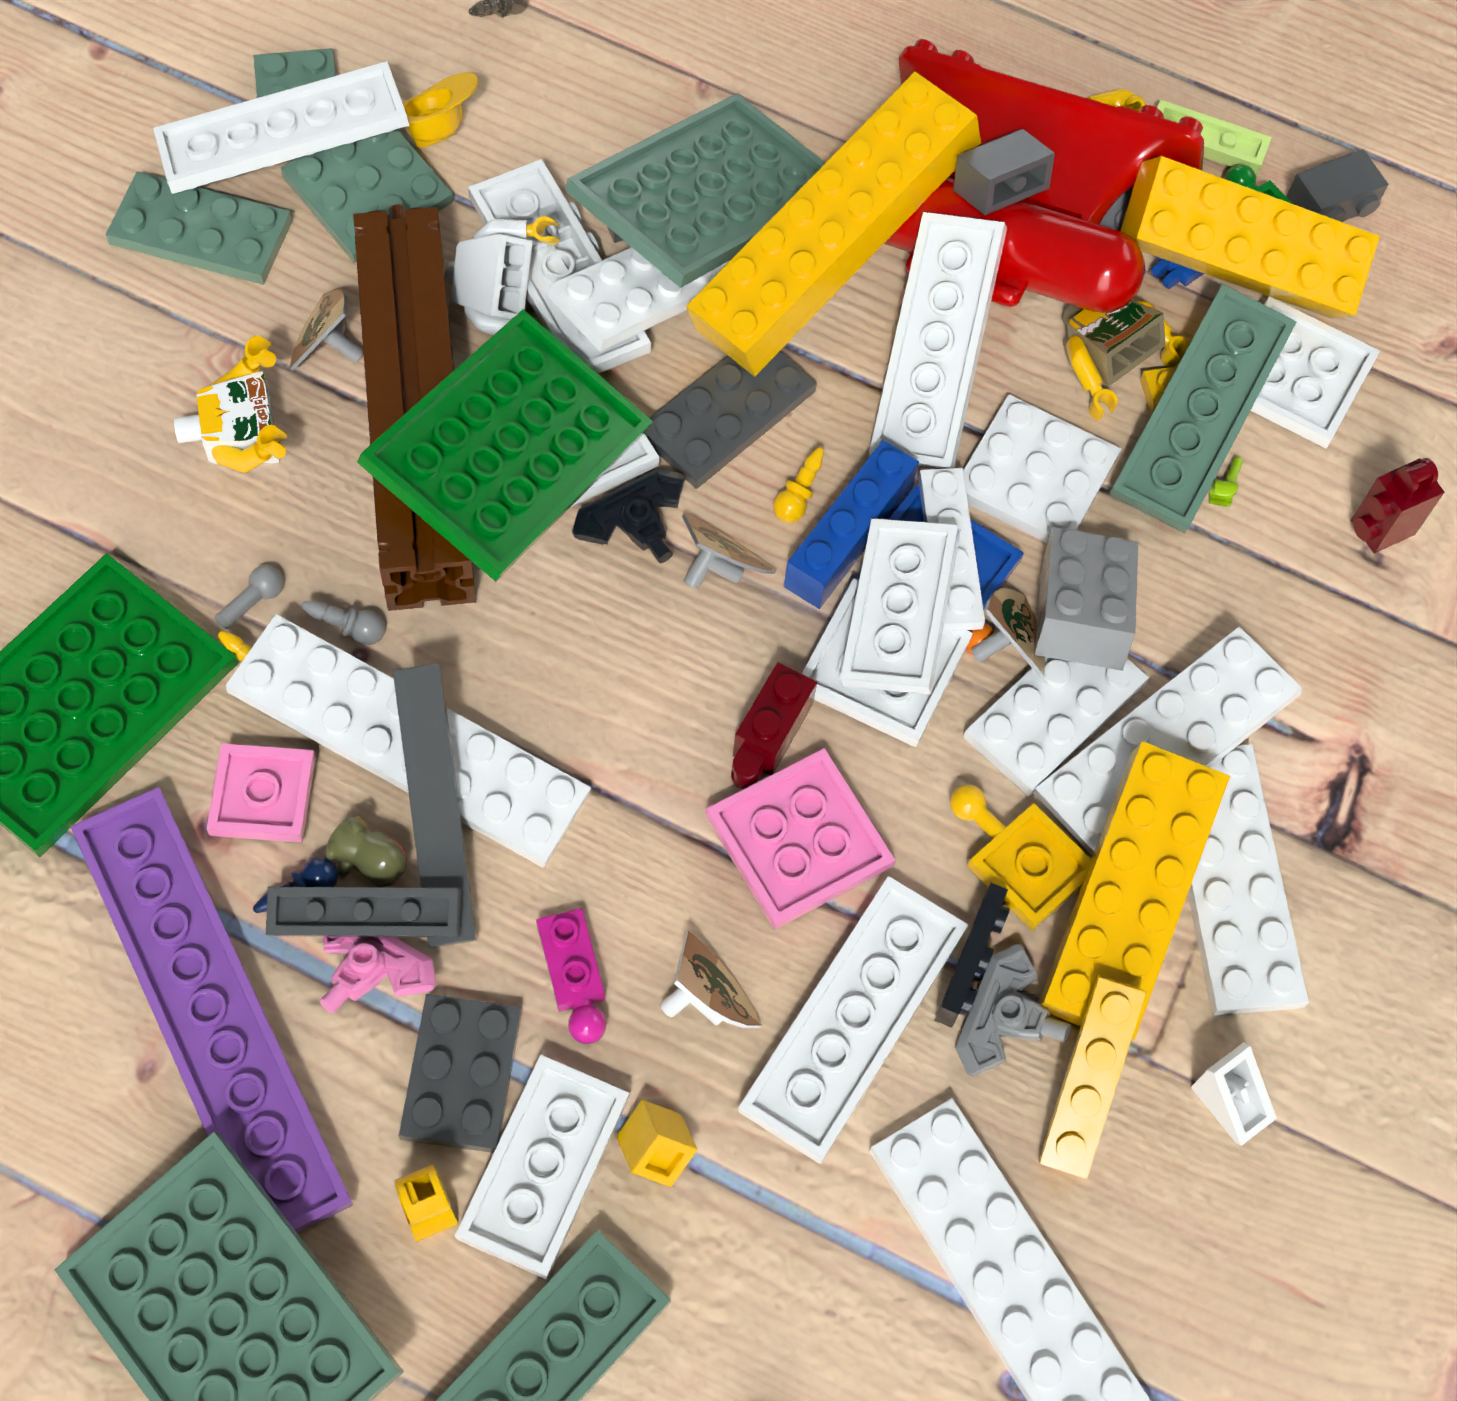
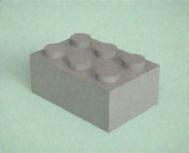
[1034,527,1138,671]

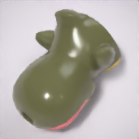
[326,815,407,886]

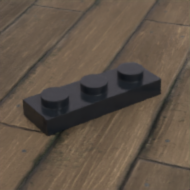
[934,883,1011,1028]

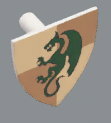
[661,931,762,1028]

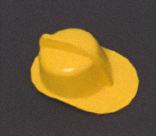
[402,72,479,148]

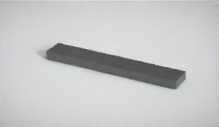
[393,663,477,948]

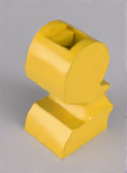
[394,1164,458,1242]

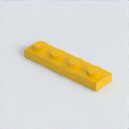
[1038,975,1147,1179]

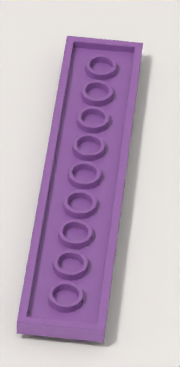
[70,787,353,1233]

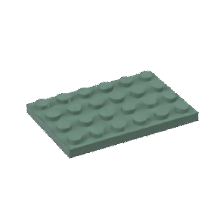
[565,93,825,288]
[54,1132,404,1401]

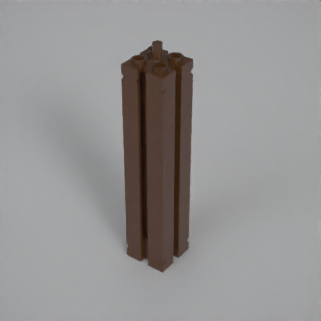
[353,204,476,611]

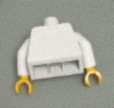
[445,216,560,335]

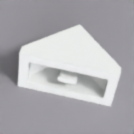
[1191,1042,1277,1146]

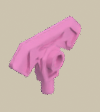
[320,937,436,1014]

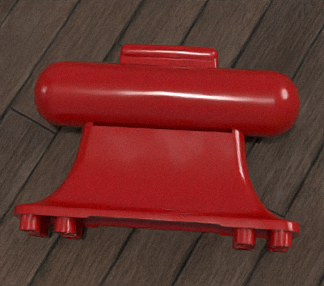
[884,39,1204,313]

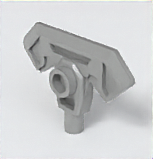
[955,944,1071,1076]

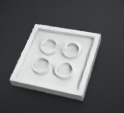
[1251,296,1380,449]
[963,394,1121,543]
[802,578,973,747]

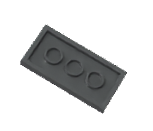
[644,351,817,489]

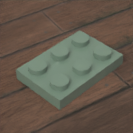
[253,48,336,98]

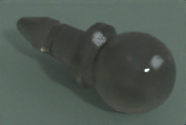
[468,0,529,18]

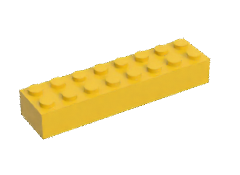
[686,72,981,377]

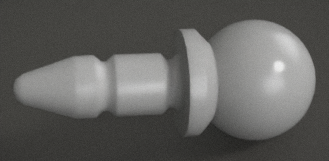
[301,601,385,645]

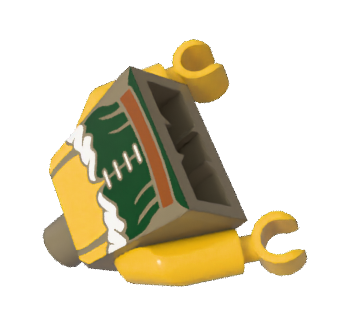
[1063,300,1190,420]

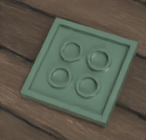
[281,129,453,263]

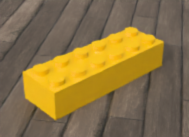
[1121,156,1380,319]
[1038,741,1230,1041]

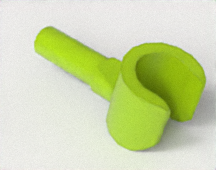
[1209,457,1243,507]

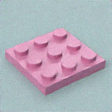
[705,748,896,930]

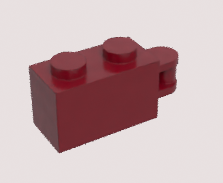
[1350,458,1445,553]
[731,662,818,789]

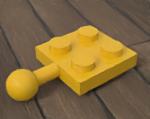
[950,784,1092,932]

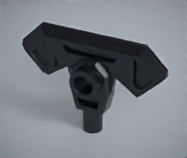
[572,468,685,563]

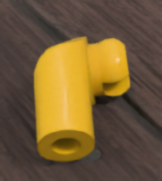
[1087,88,1146,111]

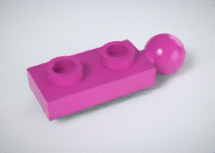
[536,908,607,1044]

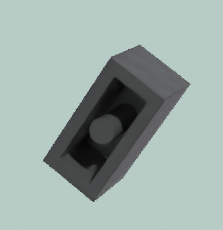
[953,129,1055,215]
[1286,149,1389,222]

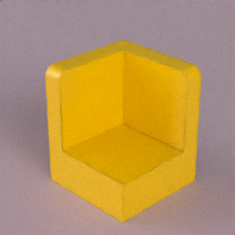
[617,1099,698,1187]

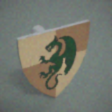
[289,289,363,371]
[682,513,776,589]
[971,588,1045,677]

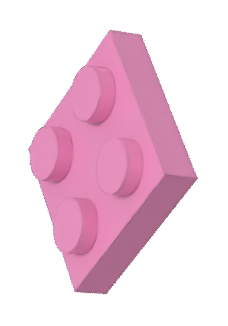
[206,743,316,843]

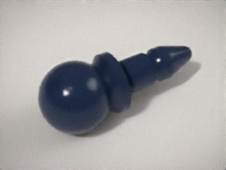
[253,856,339,913]

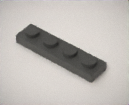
[266,887,461,937]

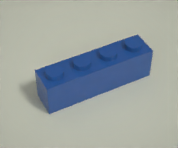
[784,440,919,610]

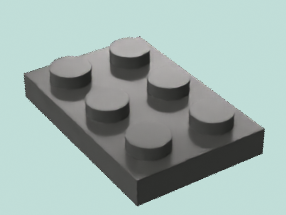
[398,994,522,1153]

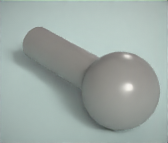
[215,565,284,629]

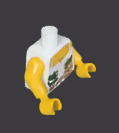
[174,335,287,473]

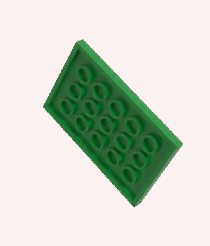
[357,309,653,582]
[0,553,238,858]

